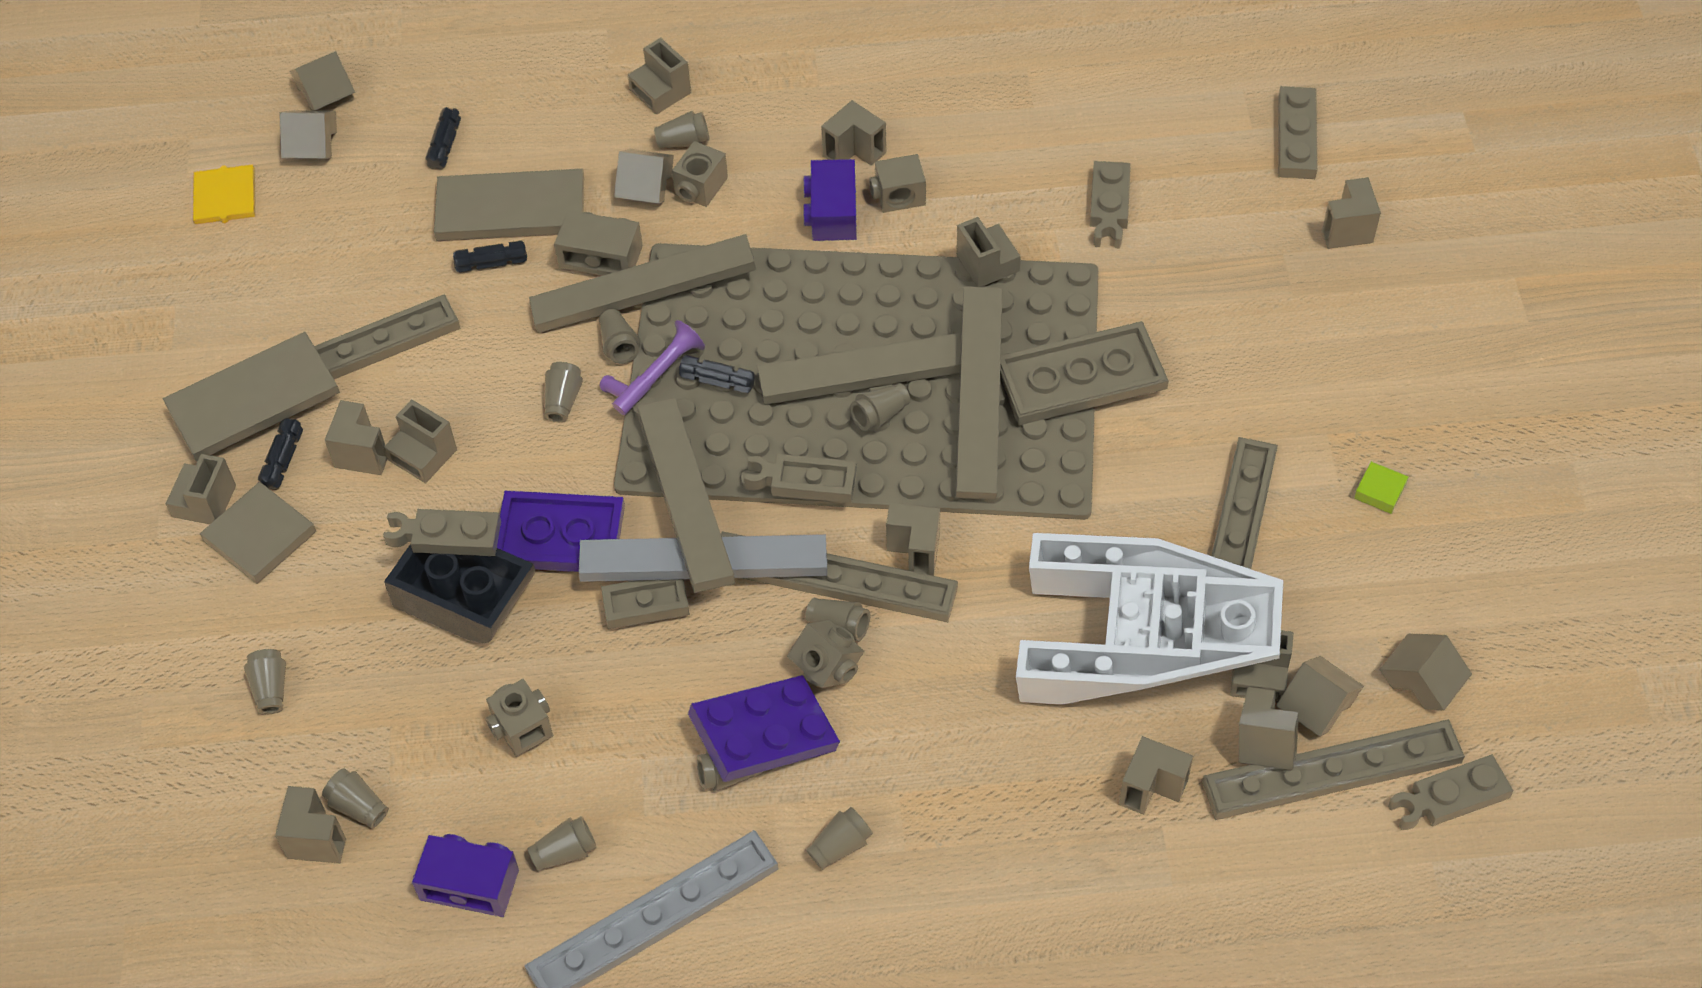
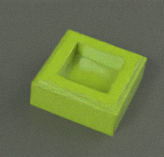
[1354,461,1409,514]

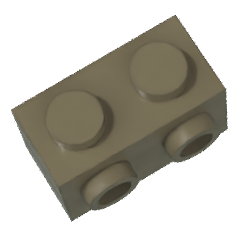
[554,210,643,275]

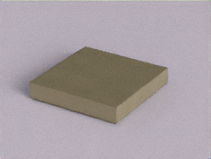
[200,481,316,584]

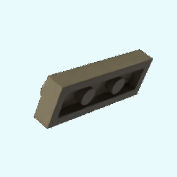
[1278,86,1317,179]

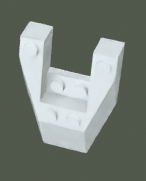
[1016,533,1283,705]

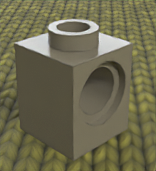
[672,141,728,207]
[869,154,926,213]

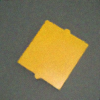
[193,164,255,224]

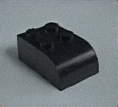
[384,543,535,643]

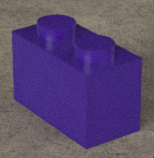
[804,159,857,241]
[412,834,519,918]

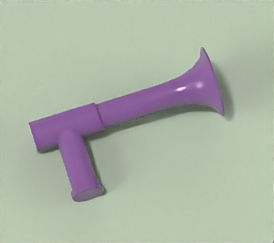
[600,320,705,415]

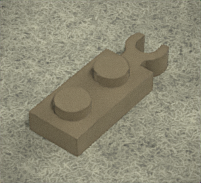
[1090,161,1131,249]
[744,454,857,503]
[383,509,501,556]
[1388,754,1513,830]

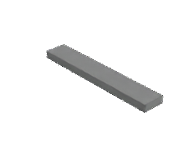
[579,534,827,582]
[524,830,778,988]

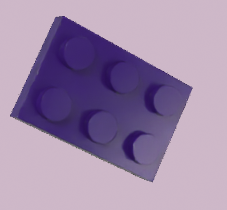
[497,490,625,572]
[688,675,840,782]

